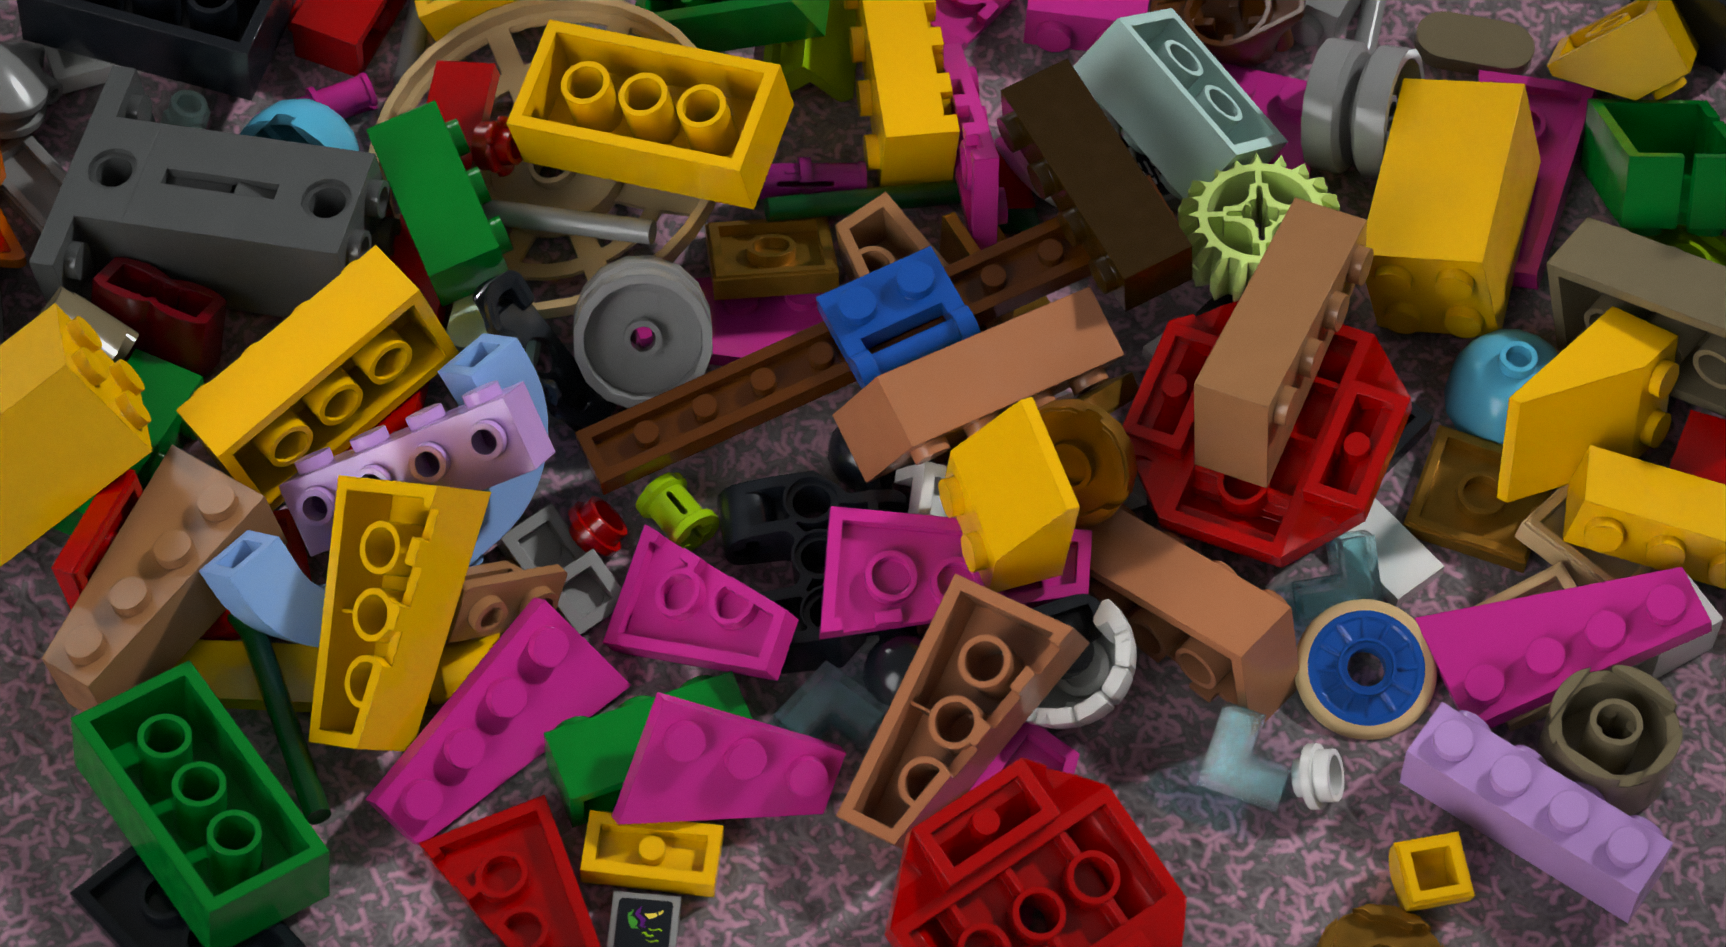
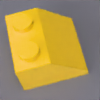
[1547,0,1699,101]
[939,397,1080,592]

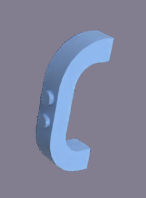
[199,333,548,648]

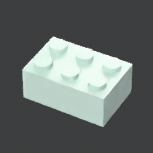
[1073,8,1288,200]

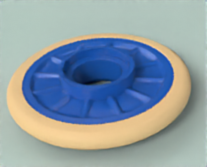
[1295,599,1437,740]

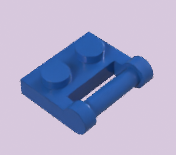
[816,246,981,389]

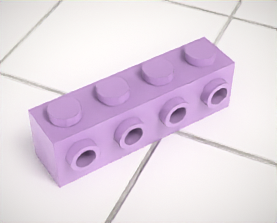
[278,380,555,557]
[1399,702,1673,923]

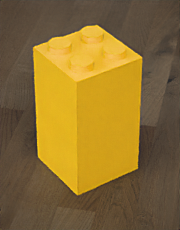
[1366,78,1541,338]
[0,303,152,567]

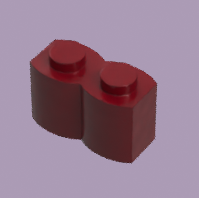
[91,257,227,379]

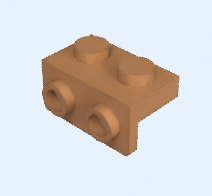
[446,559,567,643]

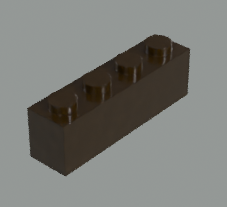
[997,58,1192,312]

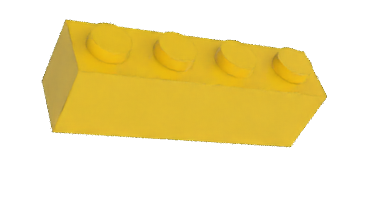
[1562,445,1726,589]

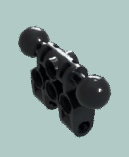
[717,427,923,710]

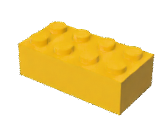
[506,19,794,210]
[176,245,459,511]

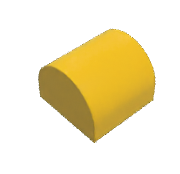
[1389,831,1475,912]

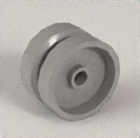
[1301,37,1424,179]
[573,255,713,408]

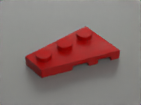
[419,794,601,947]

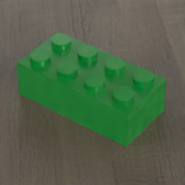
[71,660,330,947]

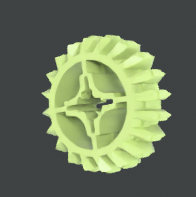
[1178,152,1340,302]

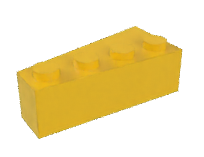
[843,0,960,187]
[308,475,491,751]

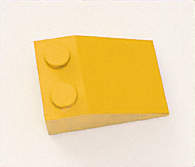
[1496,306,1679,503]

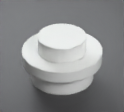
[1291,743,1344,810]

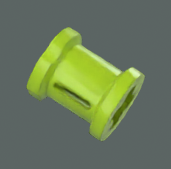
[635,472,720,551]

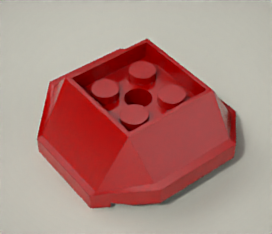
[1122,301,1412,568]
[884,757,1187,947]

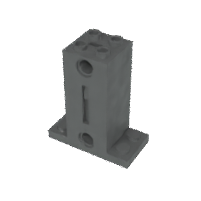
[29,65,402,318]

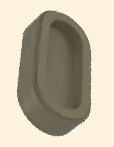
[1414,11,1535,76]

